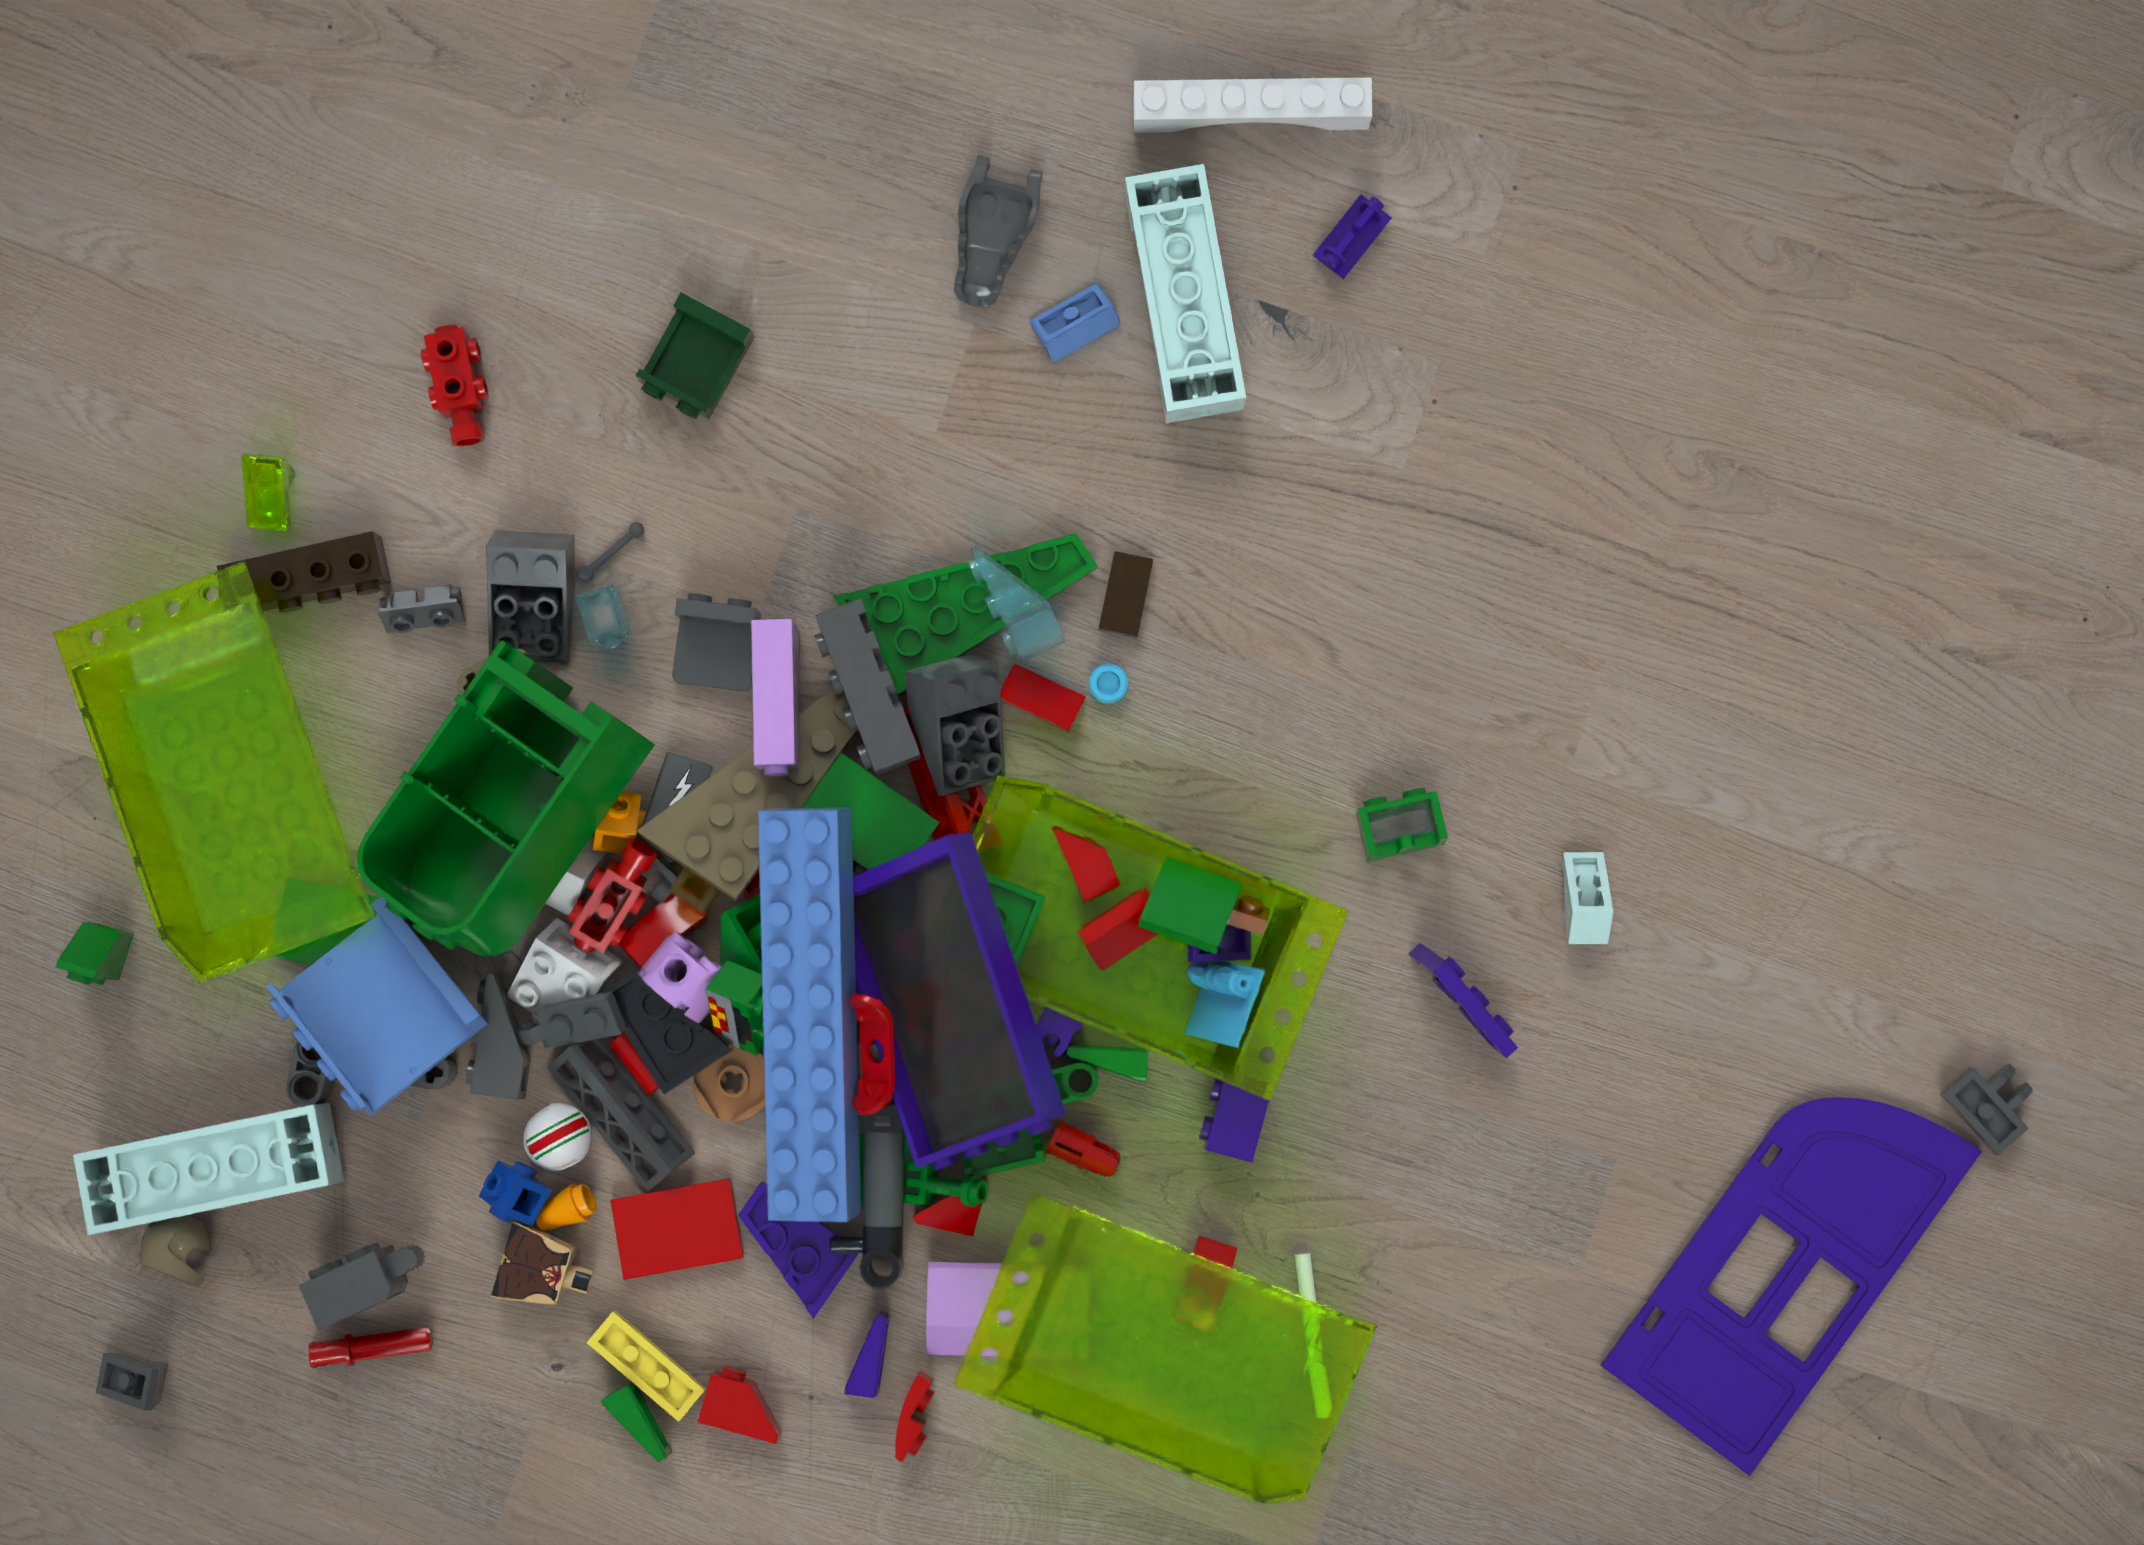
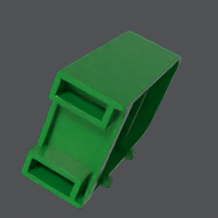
[357,640,655,956]

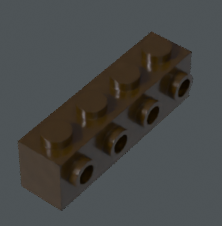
[217,531,391,621]

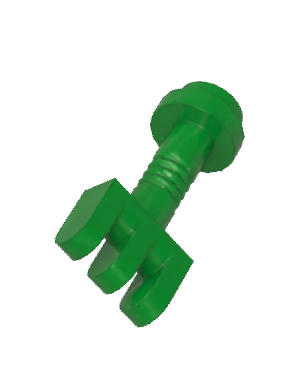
[904,1161,988,1207]

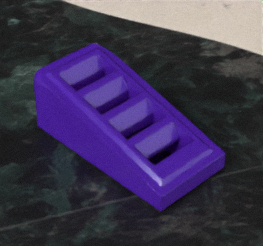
[844,1312,890,1398]

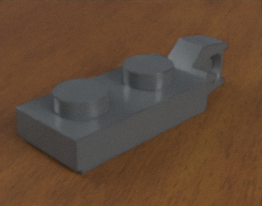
[515,992,627,1048]

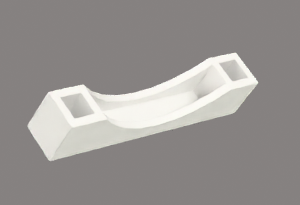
[1133,77,1372,133]

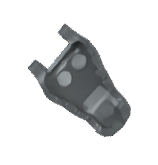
[954,155,1043,307]

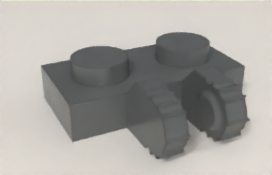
[1940,1063,2033,1155]

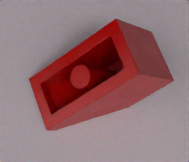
[698,1366,782,1444]

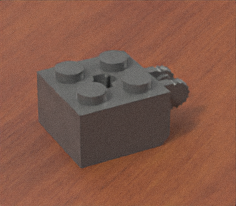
[299,1242,426,1331]

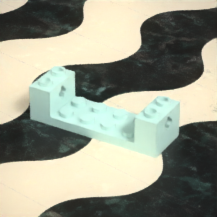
[1125,164,1246,423]
[73,1103,345,1235]

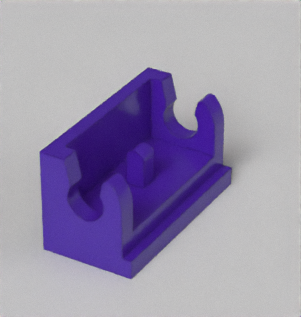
[1036,1007,1083,1057]

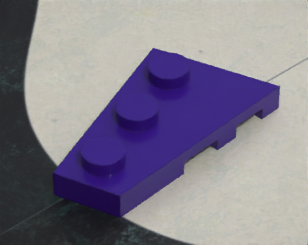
[1408,943,1518,1058]

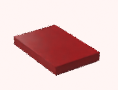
[610,1178,744,1280]

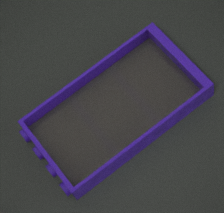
[853,832,1066,1171]

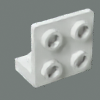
[507,918,623,1014]

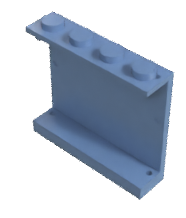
[266,897,488,1117]

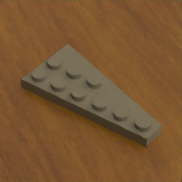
[636,689,859,901]

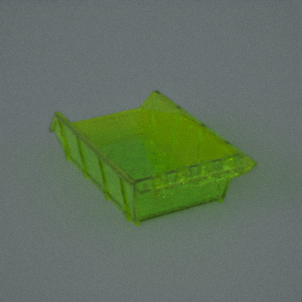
[53,561,376,984]
[925,775,1349,1101]
[954,1192,1378,1505]

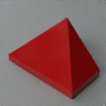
[912,1176,989,1237]

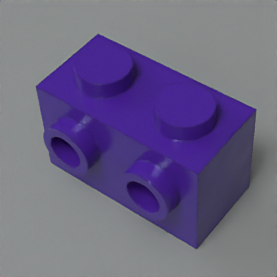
[1199,1071,1273,1163]

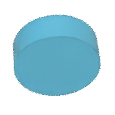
[1089,664,1128,704]

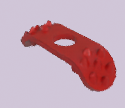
[849,994,895,1115]

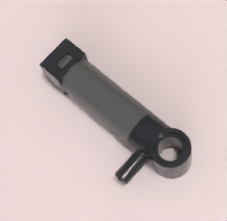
[829,1102,905,1289]

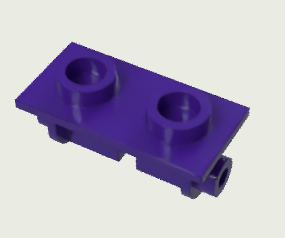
[1312,194,1392,280]

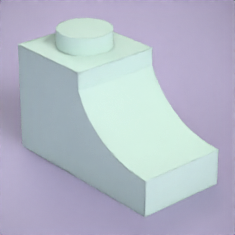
[1562,852,1613,944]

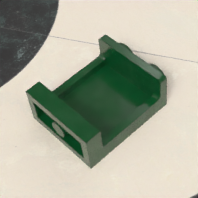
[635,292,755,419]

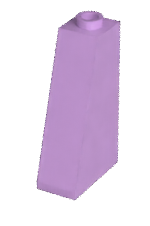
[751,619,800,776]

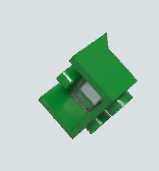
[1356,788,1448,862]

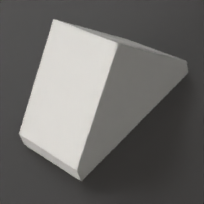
[545,837,609,916]

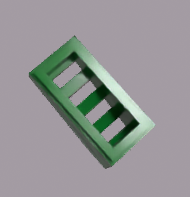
[1067,1044,1148,1082]
[600,1382,672,1462]

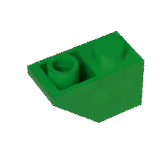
[55,922,134,985]

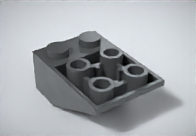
[486,530,575,663]
[905,654,1005,796]

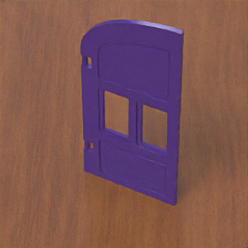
[1600,1097,1982,1476]

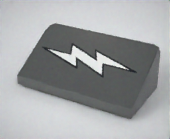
[642,752,713,826]

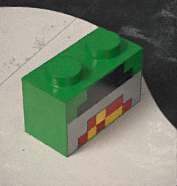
[706,960,764,1056]

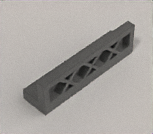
[547,1038,695,1193]

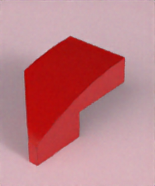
[1051,826,1121,902]

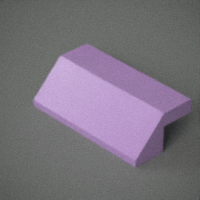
[926,1262,1090,1358]

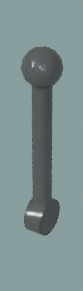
[577,522,644,582]

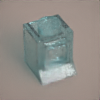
[574,584,632,650]

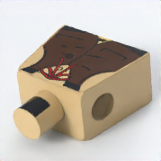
[491,1220,595,1305]

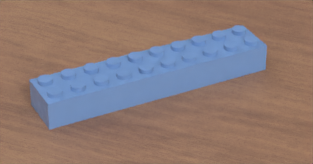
[758,808,861,1222]

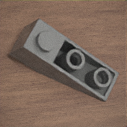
[466,973,531,1100]

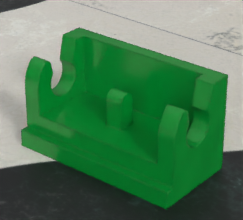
[961,1129,1046,1177]

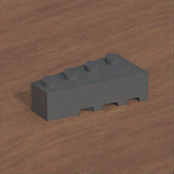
[814,598,921,776]

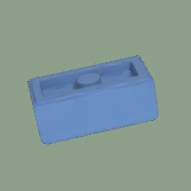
[1029,283,1120,362]

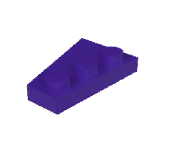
[738,1181,859,1319]

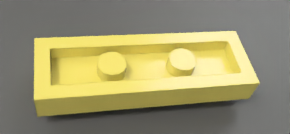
[587,1310,707,1422]

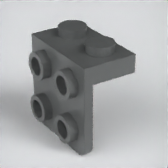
[672,593,761,692]

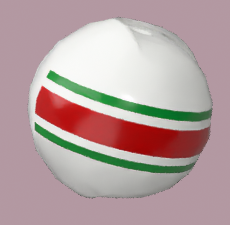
[523,1103,592,1171]

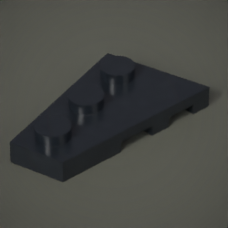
[599,970,733,1094]

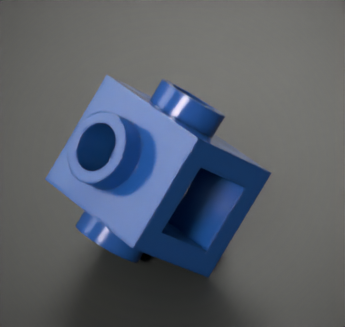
[479,1160,552,1226]

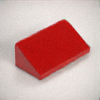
[1000,663,1086,733]

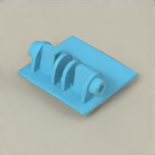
[1184,961,1265,1048]

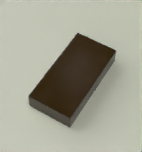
[1099,551,1153,638]

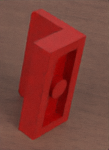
[1074,887,1158,970]

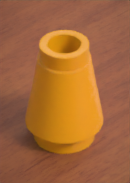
[535,1183,597,1232]

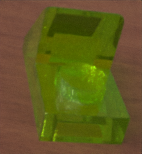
[241,453,295,531]

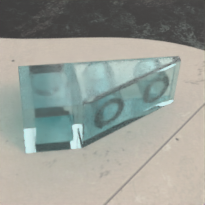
[968,546,1065,662]

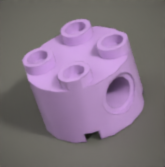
[637,931,722,1023]

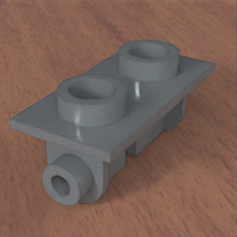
[377,584,466,633]

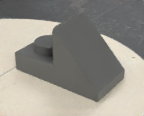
[96,1353,168,1411]

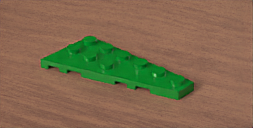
[833,533,1098,697]

